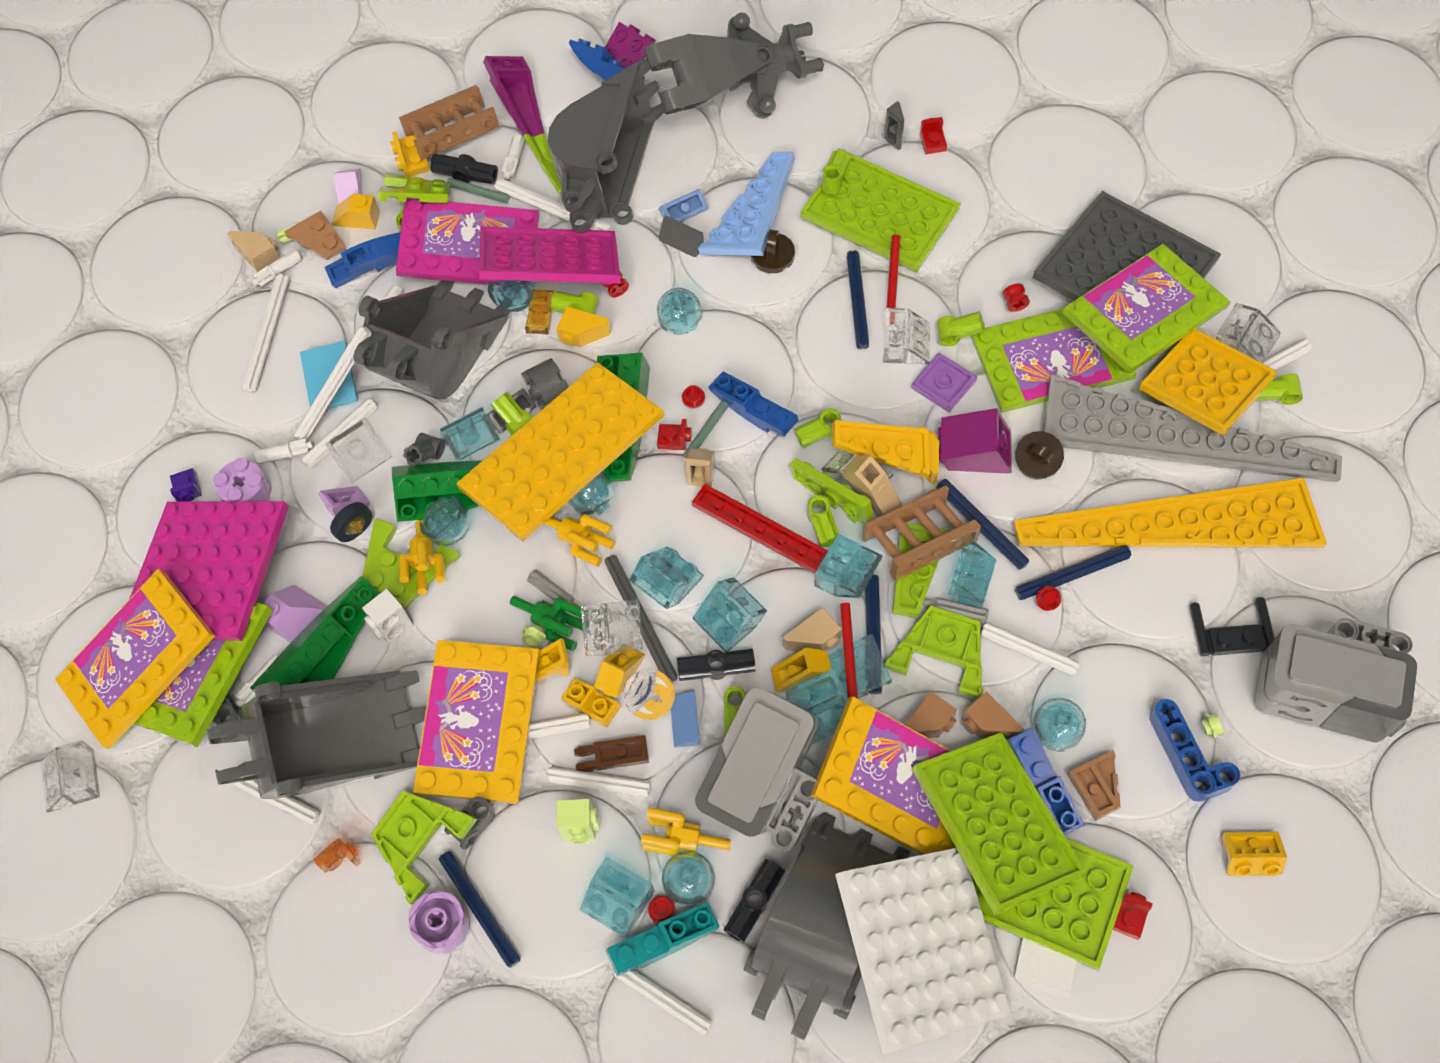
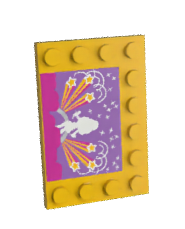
[55,569,215,749]
[413,640,540,804]
[810,697,956,855]

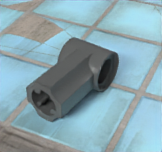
[403,433,445,466]

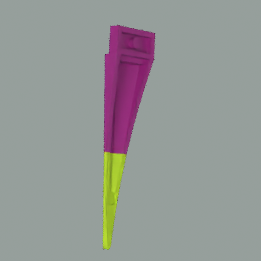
[483,56,562,194]

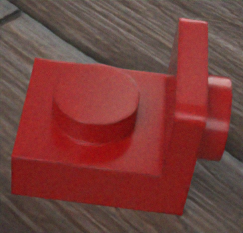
[920,117,947,155]
[657,419,692,450]
[1113,892,1153,940]

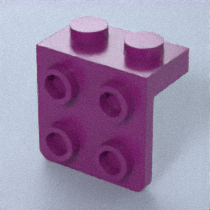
[605,21,656,69]

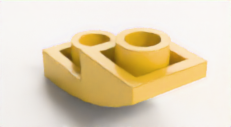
[561,678,621,727]

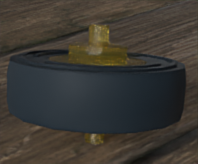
[330,502,372,542]

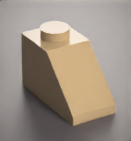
[227,231,280,272]
[685,448,716,487]
[783,607,842,651]

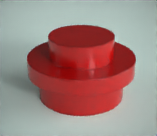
[682,385,705,408]
[1036,586,1061,611]
[648,896,676,923]

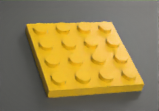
[1139,329,1277,436]

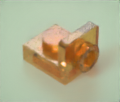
[313,838,360,873]

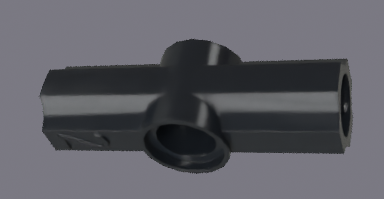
[430,153,498,184]
[677,648,756,681]
[723,859,786,944]

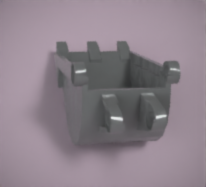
[548,58,664,233]
[353,280,513,399]
[206,670,426,799]
[743,813,910,1040]

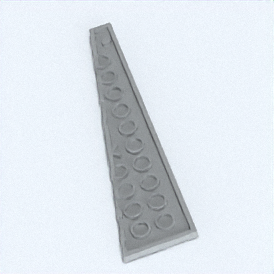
[1044,374,1342,482]

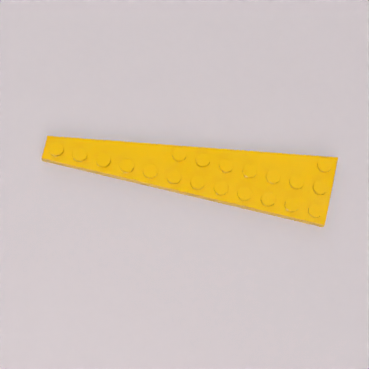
[1013,478,1327,548]

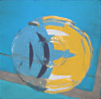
[624,669,675,721]

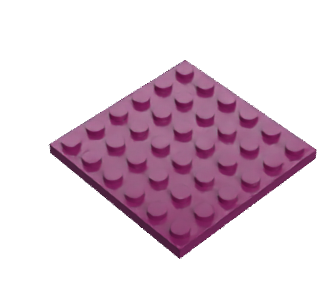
[129,501,289,641]

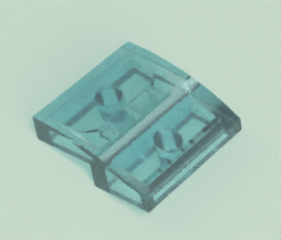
[828,634,892,704]

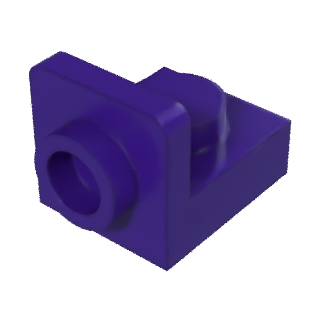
[170,468,202,502]

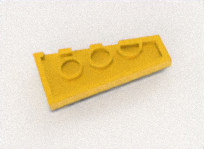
[832,420,930,478]

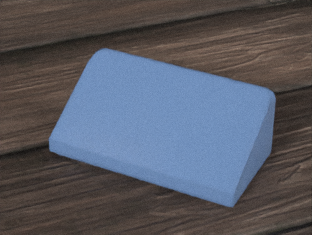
[658,189,709,222]
[671,691,700,748]

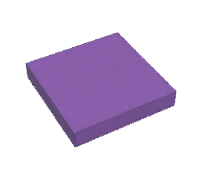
[911,353,977,413]

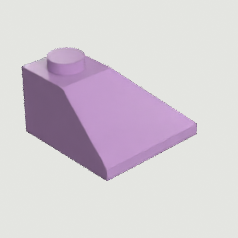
[263,585,327,643]

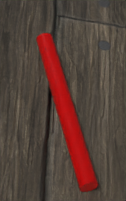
[886,235,901,323]
[840,603,858,699]

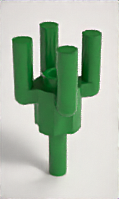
[510,596,591,651]

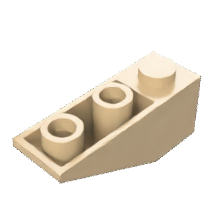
[841,455,903,516]

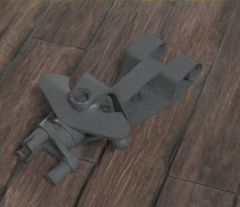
[645,12,824,118]

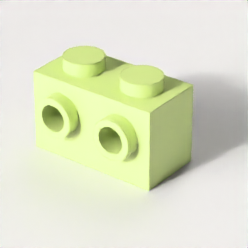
[557,799,600,844]

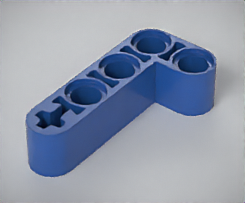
[1149,699,1241,802]

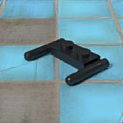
[1189,597,1275,656]

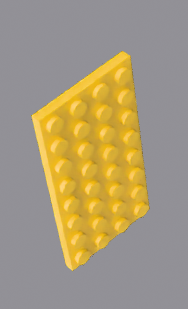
[456,362,665,542]

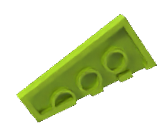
[789,458,874,525]
[892,523,951,618]

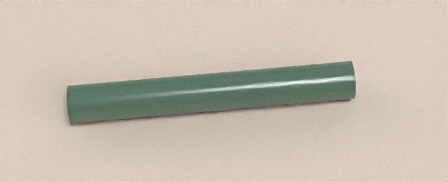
[447,178,509,204]
[683,400,729,458]

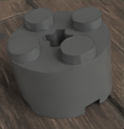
[521,358,569,411]

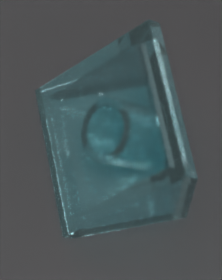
[440,407,500,462]

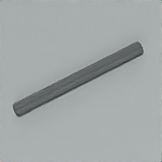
[605,555,678,682]

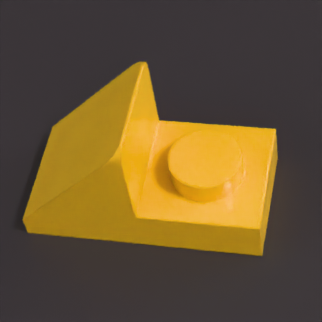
[536,638,569,684]

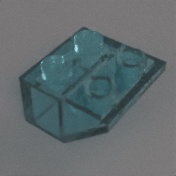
[814,534,883,598]
[949,540,997,607]
[629,547,704,609]
[692,577,767,652]
[786,669,848,745]
[580,856,655,938]

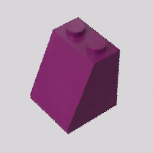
[938,408,1012,474]

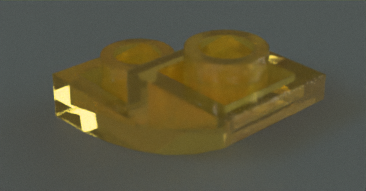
[525,289,554,334]

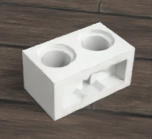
[362,589,412,644]

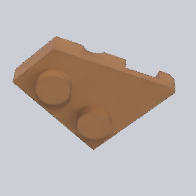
[284,210,346,260]
[1067,750,1121,821]

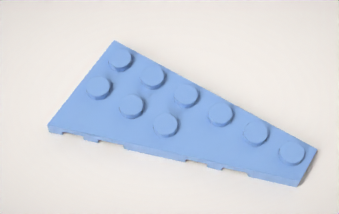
[698,152,795,256]

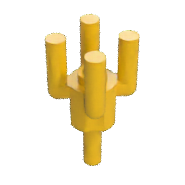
[543,514,616,567]
[399,520,445,595]
[641,807,731,857]

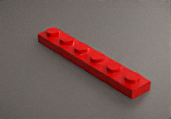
[692,484,831,575]

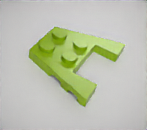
[378,172,450,203]
[362,518,461,609]
[884,605,983,699]
[371,790,478,905]

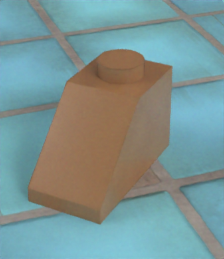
[905,691,957,739]
[961,691,1024,740]

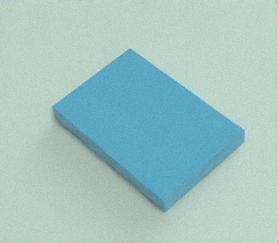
[300,341,358,409]

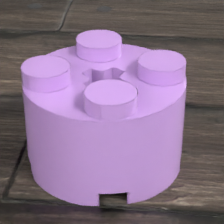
[213,458,271,501]
[409,891,470,954]

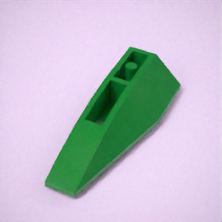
[597,353,650,482]
[392,460,483,522]
[250,576,380,693]

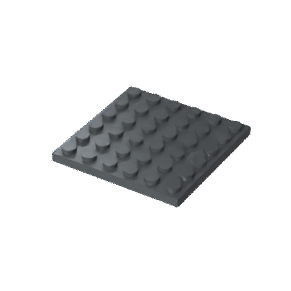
[1032,191,1221,301]

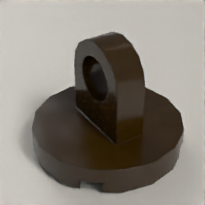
[751,229,795,273]
[1015,431,1064,480]

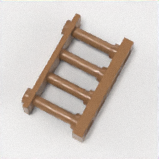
[398,85,500,160]
[862,486,981,581]

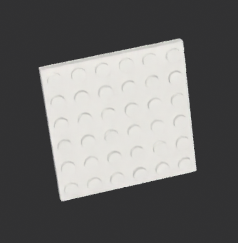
[835,848,1011,1054]

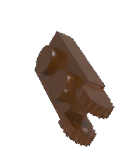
[574,735,649,772]

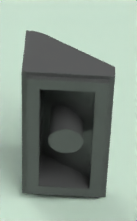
[884,101,904,150]
[659,215,704,257]
[484,388,537,434]

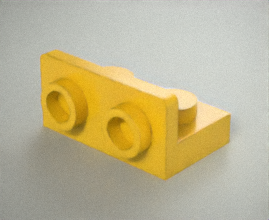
[390,132,431,177]
[1222,832,1287,876]

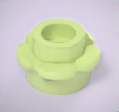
[522,625,546,648]
[1202,713,1224,738]

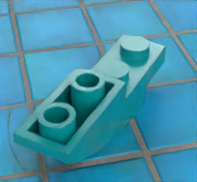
[606,902,720,976]

